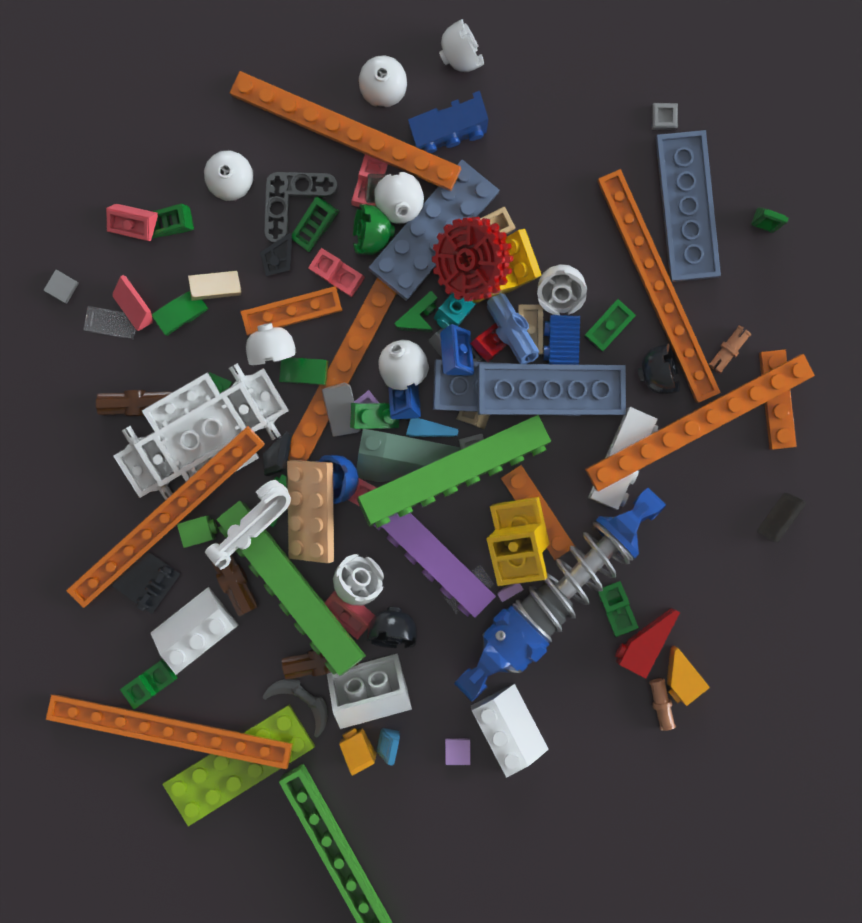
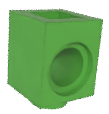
[177,515,218,548]

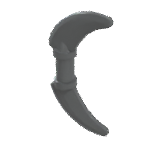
[263,679,328,737]

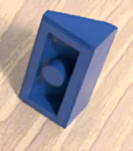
[440,324,474,376]
[388,383,421,419]

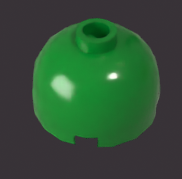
[353,204,395,255]

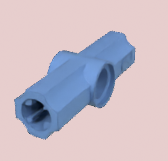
[487,293,539,364]

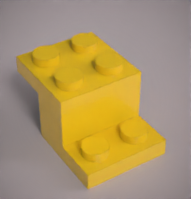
[472,229,542,304]
[486,497,550,586]

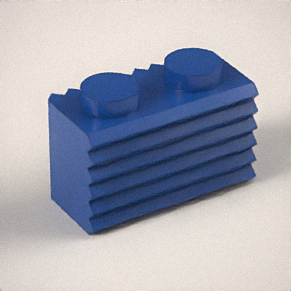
[543,315,580,365]

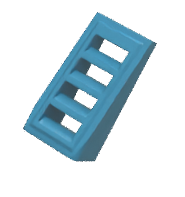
[406,418,458,437]
[376,728,400,766]

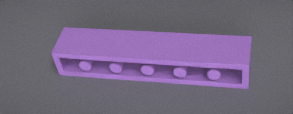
[374,513,496,617]

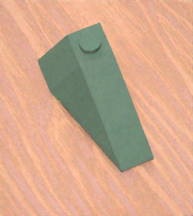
[357,429,460,482]

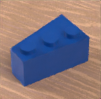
[408,90,488,153]

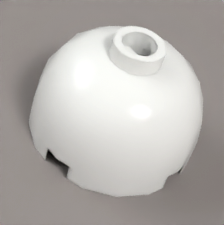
[439,19,484,72]
[359,55,407,107]
[204,151,254,201]
[374,172,424,224]
[537,264,587,315]
[246,323,296,365]
[378,340,429,390]
[333,554,384,606]

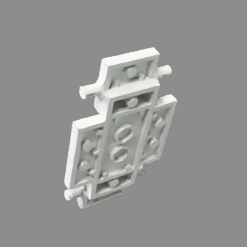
[113,363,289,500]

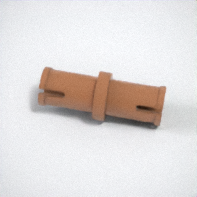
[708,325,751,374]
[649,678,676,731]

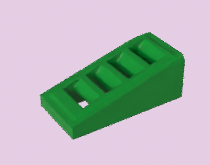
[292,197,340,252]
[152,203,194,239]
[751,208,789,233]

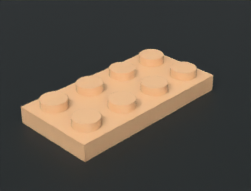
[287,460,334,563]

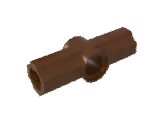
[96,390,173,416]
[211,542,258,616]
[282,650,359,680]

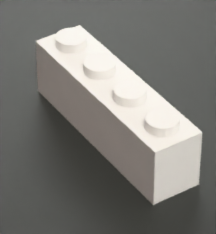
[588,407,658,510]

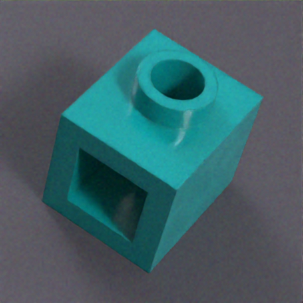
[434,293,475,329]

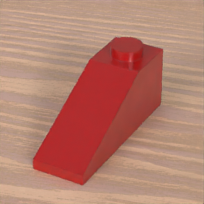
[615,608,680,679]

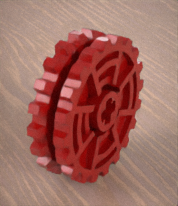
[432,217,513,301]

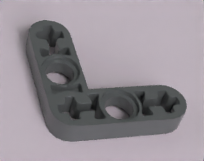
[265,172,338,244]

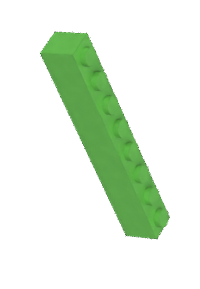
[357,415,551,528]
[216,500,366,676]
[279,763,392,923]

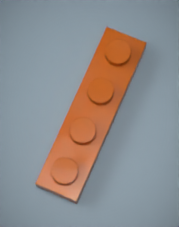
[241,286,342,336]
[759,349,797,450]
[500,465,575,560]

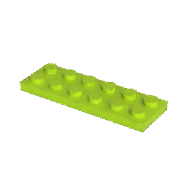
[162,704,315,826]

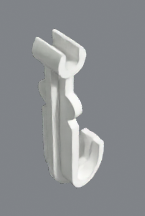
[205,480,291,570]

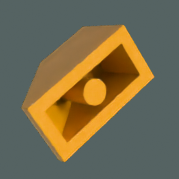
[667,646,710,706]
[339,728,377,776]

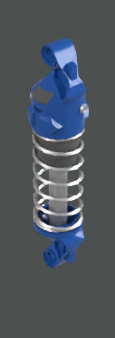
[454,488,666,702]

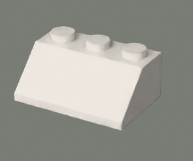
[151,587,239,675]
[327,653,412,729]
[471,683,549,778]

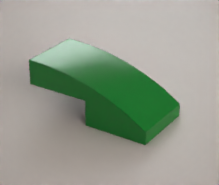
[151,291,208,336]
[279,358,329,386]
[598,581,639,638]
[120,659,178,709]

